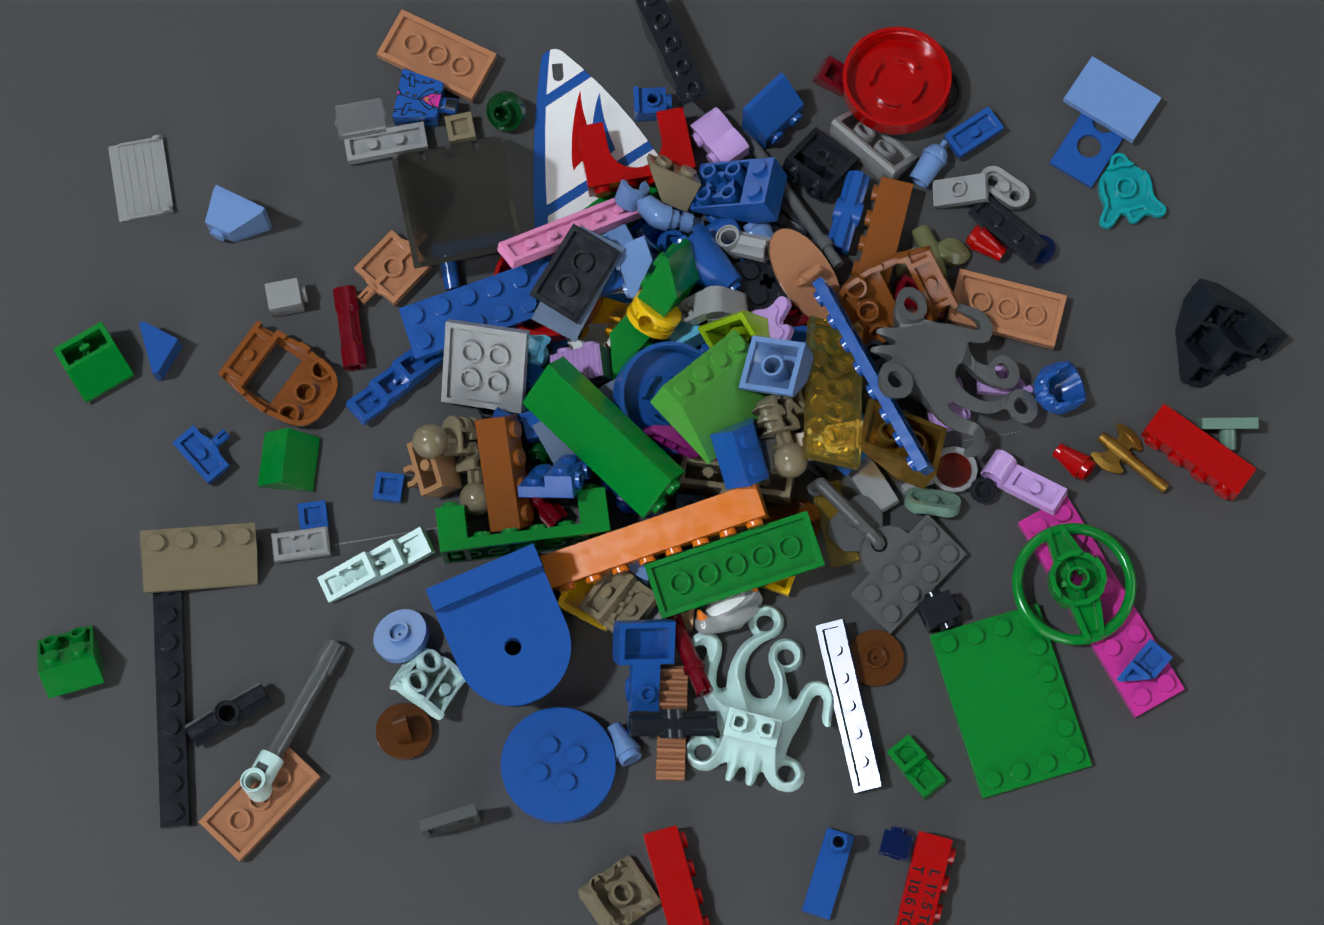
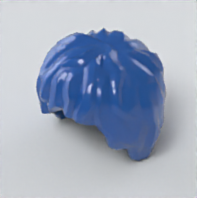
[1033,361,1087,415]

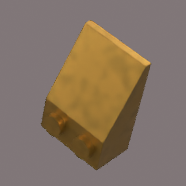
[856,398,947,489]

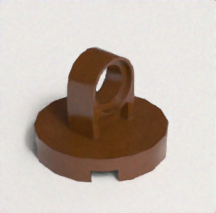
[376,703,433,761]

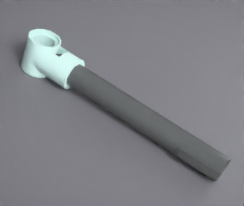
[240,639,346,802]

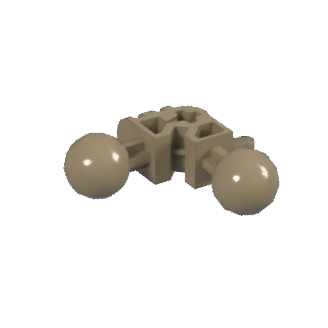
[752,385,832,478]
[412,416,488,516]

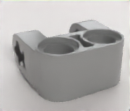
[679,286,748,325]

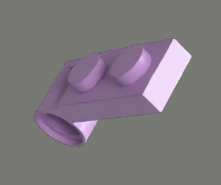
[981,449,1068,516]

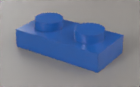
[943,106,1004,159]

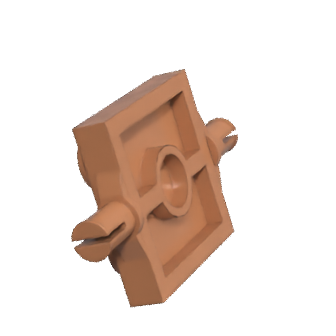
[354,230,432,306]

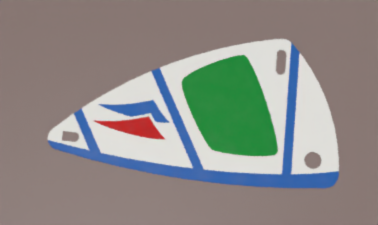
[533,49,694,354]

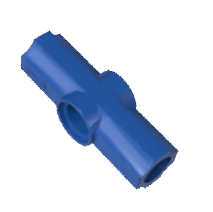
[828,170,870,255]

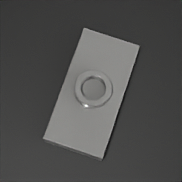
[932,173,989,209]
[271,526,331,563]

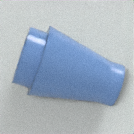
[606,722,642,767]

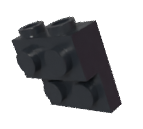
[782,127,859,201]

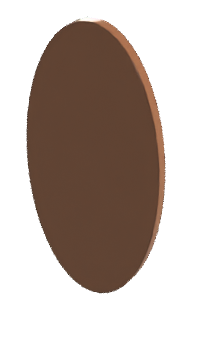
[769,229,840,323]

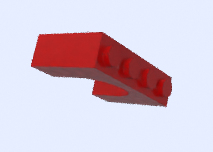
[576,107,696,198]

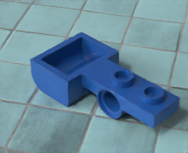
[612,619,676,733]

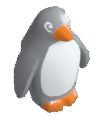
[695,588,763,635]

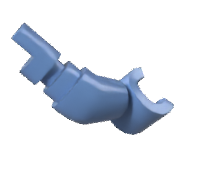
[615,179,703,234]

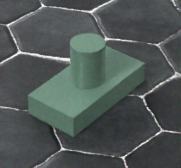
[1197,417,1259,450]

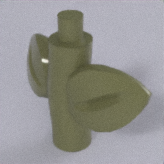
[896,225,971,278]

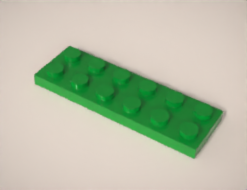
[644,511,825,619]

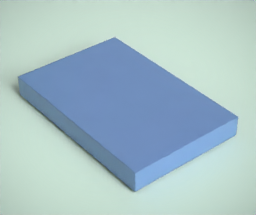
[1063,56,1161,143]

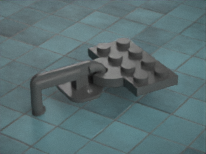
[807,477,967,634]

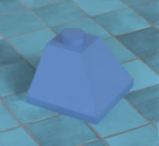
[205,185,273,242]
[739,335,814,397]

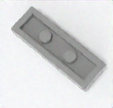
[343,121,429,165]

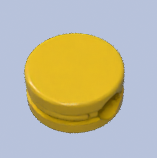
[627,289,682,340]

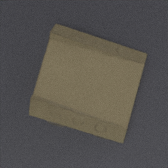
[578,855,661,925]

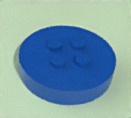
[613,341,704,456]
[501,707,616,824]

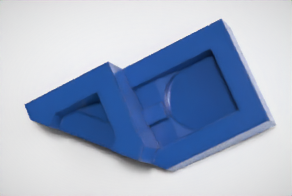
[1117,639,1173,682]

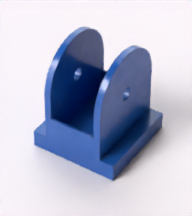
[425,544,571,706]

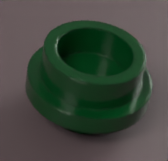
[526,442,552,466]

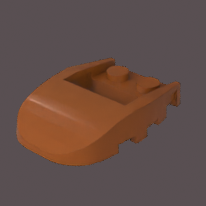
[838,245,958,344]
[218,321,338,427]

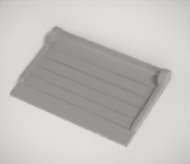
[108,135,174,223]

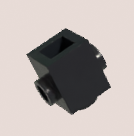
[915,589,962,633]

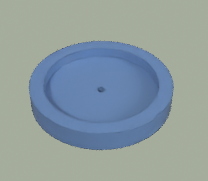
[373,609,429,663]

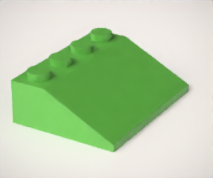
[650,329,770,465]

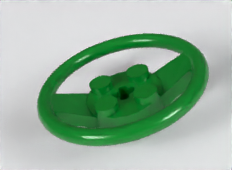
[1012,523,1137,645]

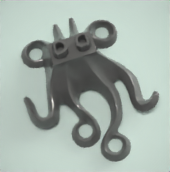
[870,287,1038,457]

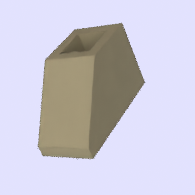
[647,154,701,212]

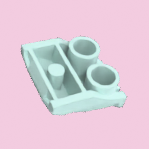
[389,646,466,720]

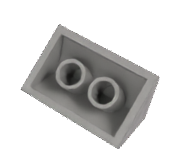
[830,110,918,180]

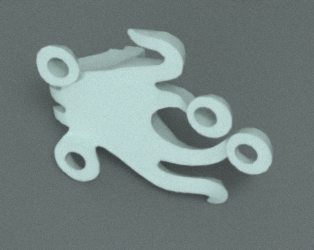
[685,605,834,792]

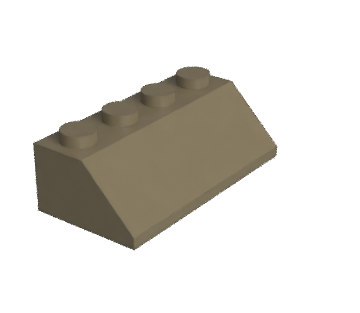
[139,522,258,594]

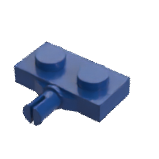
[172,425,231,485]

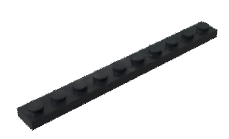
[153,591,191,829]

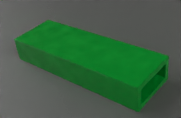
[522,356,685,518]

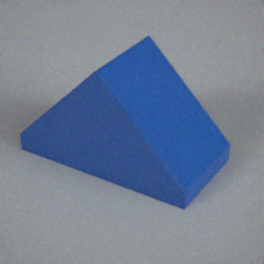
[139,322,183,381]

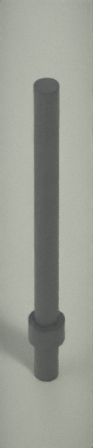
[748,139,844,269]

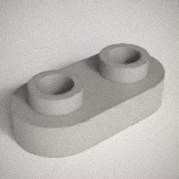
[981,166,1030,210]

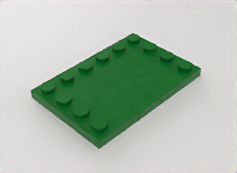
[929,603,1092,799]

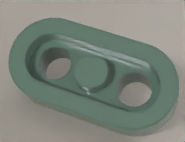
[904,487,961,518]

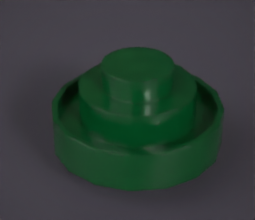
[486,90,526,132]

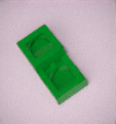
[887,734,947,801]

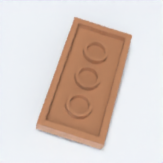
[377,9,497,103]
[946,269,1067,350]
[199,747,321,862]

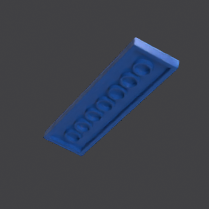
[398,236,624,362]

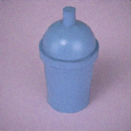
[909,140,948,188]

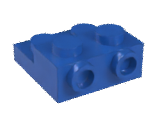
[518,454,592,498]

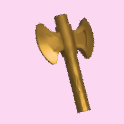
[1090,423,1169,493]

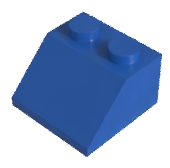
[742,72,804,149]
[710,417,770,489]

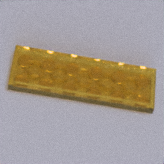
[803,316,863,470]

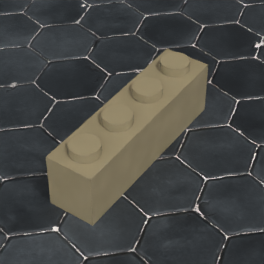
[679,455,795,506]

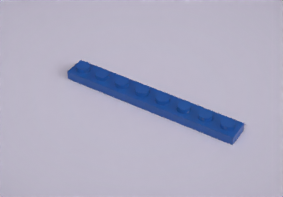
[812,277,935,476]

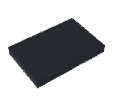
[529,223,621,324]

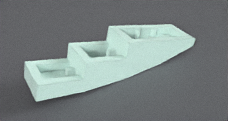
[318,527,435,603]

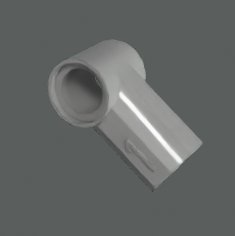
[716,225,771,263]

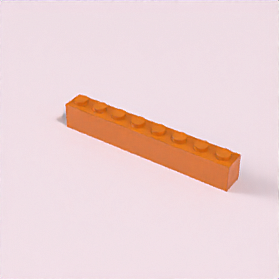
[540,484,769,593]

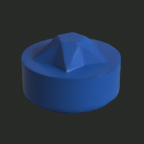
[657,230,683,253]

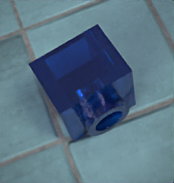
[877,826,913,862]

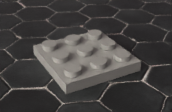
[441,319,530,414]

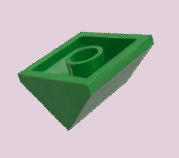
[258,428,320,492]

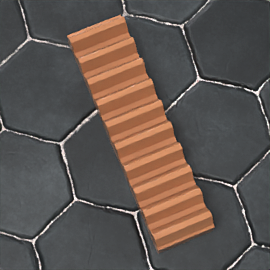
[656,665,688,782]

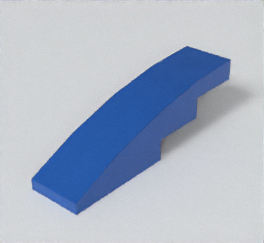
[346,348,444,426]

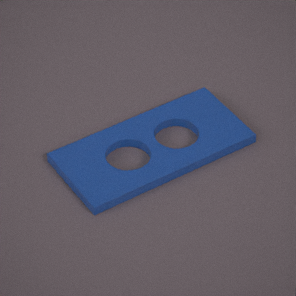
[1049,113,1123,188]

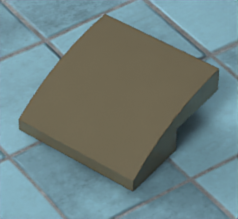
[579,572,657,633]

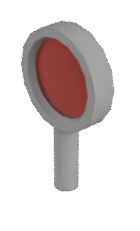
[900,446,978,495]

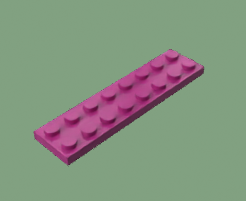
[1017,496,1185,718]

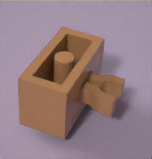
[403,441,463,497]

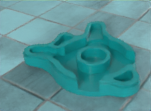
[1097,153,1166,230]

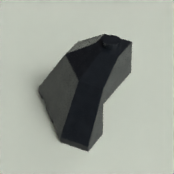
[1175,278,1287,388]

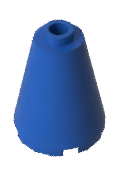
[676,224,742,291]

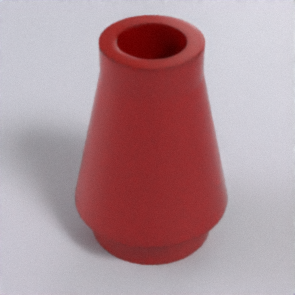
[964,225,1007,262]
[1052,443,1096,481]

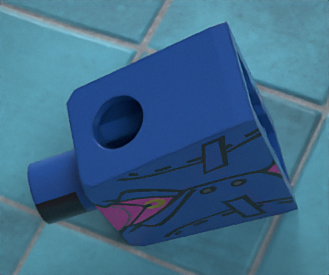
[392,69,459,127]

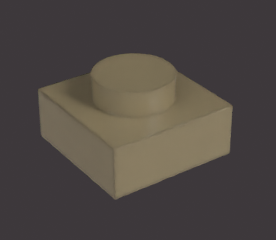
[444,111,477,145]

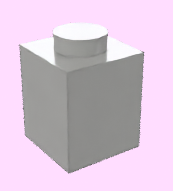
[265,278,308,318]

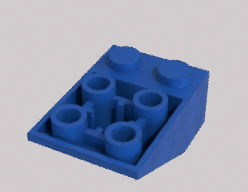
[690,157,787,223]

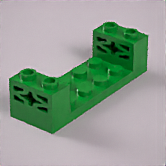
[435,484,610,564]

